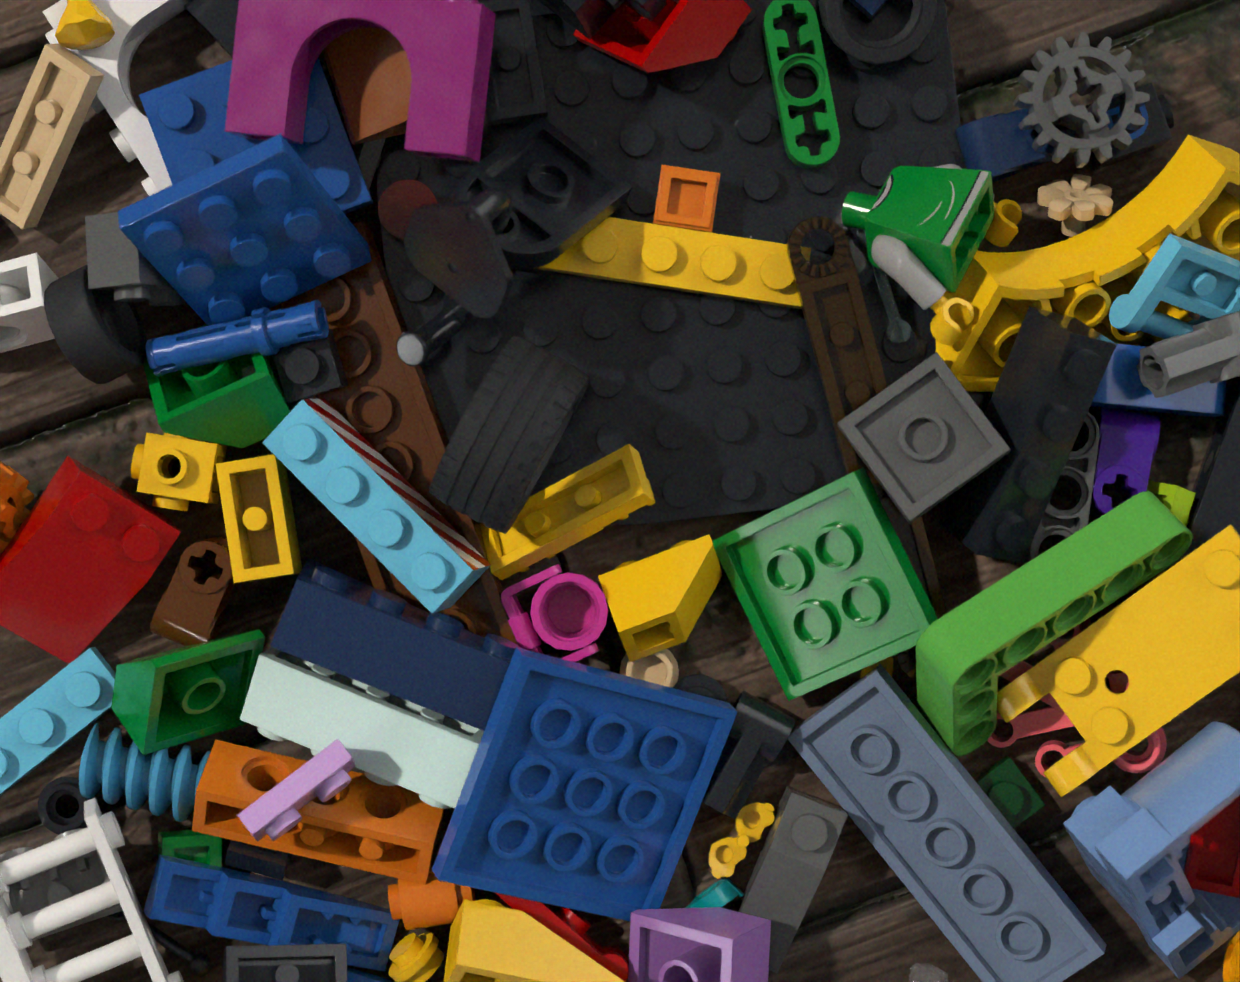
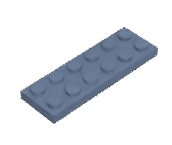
[787,664,1107,982]

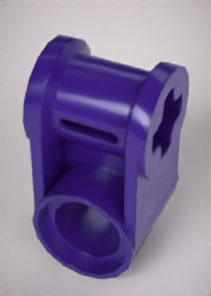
[1089,407,1160,519]

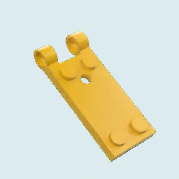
[997,524,1240,797]

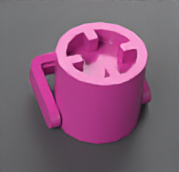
[501,564,609,662]

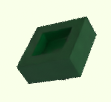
[974,755,1045,828]

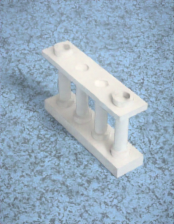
[0,798,184,982]

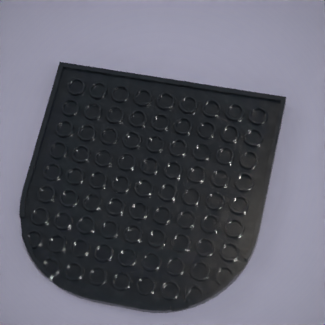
[376,0,993,525]

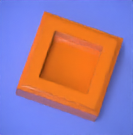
[653,165,721,233]

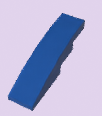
[143,854,400,971]

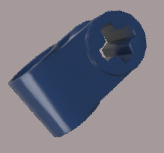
[955,102,1076,183]

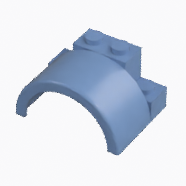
[1063,721,1240,979]

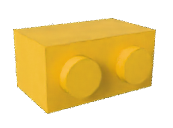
[215,454,302,583]

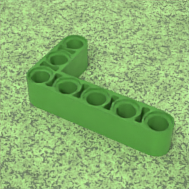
[916,491,1193,756]

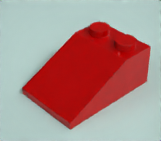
[0,455,181,664]

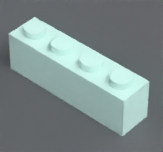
[240,647,484,809]

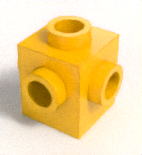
[131,432,227,511]

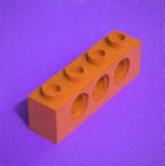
[192,740,445,885]

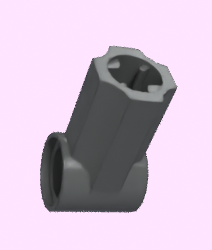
[1136,311,1240,398]

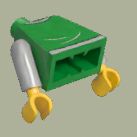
[842,164,1022,345]

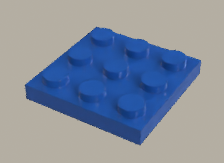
[139,57,373,214]
[117,133,372,326]

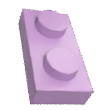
[237,739,356,842]

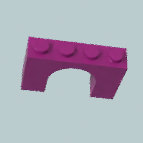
[225,0,496,162]

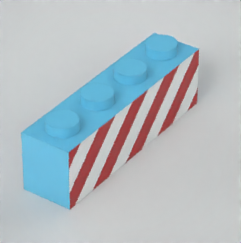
[262,398,491,614]

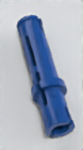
[146,300,329,376]

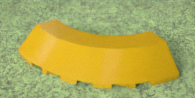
[935,135,1240,392]

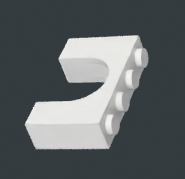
[43,0,190,196]

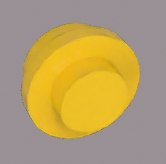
[388,932,444,982]

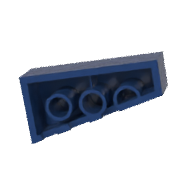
[270,558,520,731]

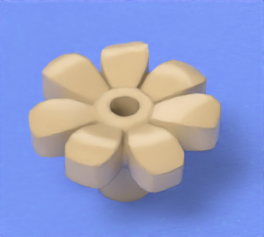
[1037,174,1113,237]

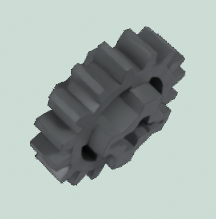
[1014,32,1150,168]

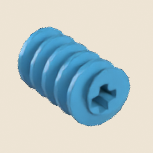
[79,722,211,822]

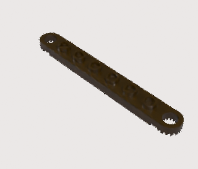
[787,216,947,680]

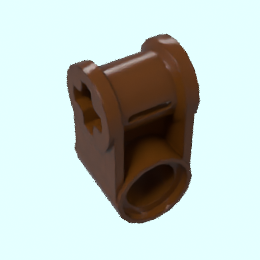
[150,536,236,646]

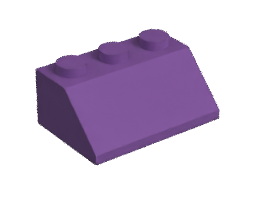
[628,907,771,982]

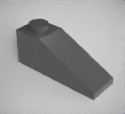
[737,786,848,973]

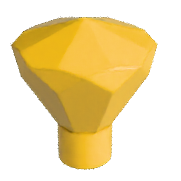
[55,0,115,50]

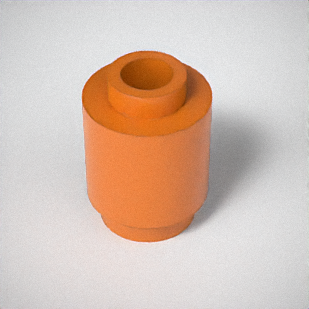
[388,866,476,931]

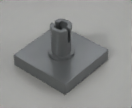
[837,352,1010,524]

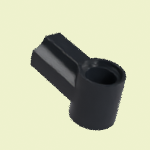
[702,691,795,819]

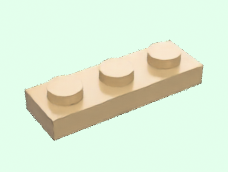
[0,44,104,230]

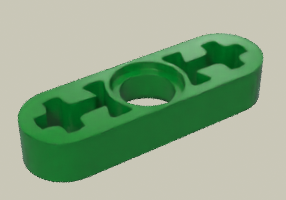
[762,0,840,170]

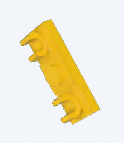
[479,444,655,580]

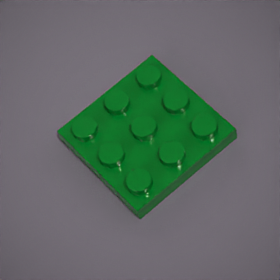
[712,467,938,701]

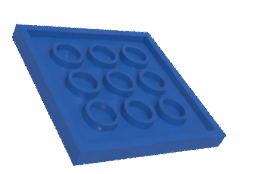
[432,647,738,921]

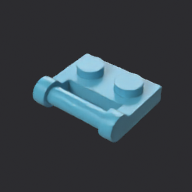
[1109,233,1240,339]

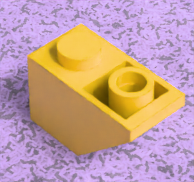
[598,534,723,662]

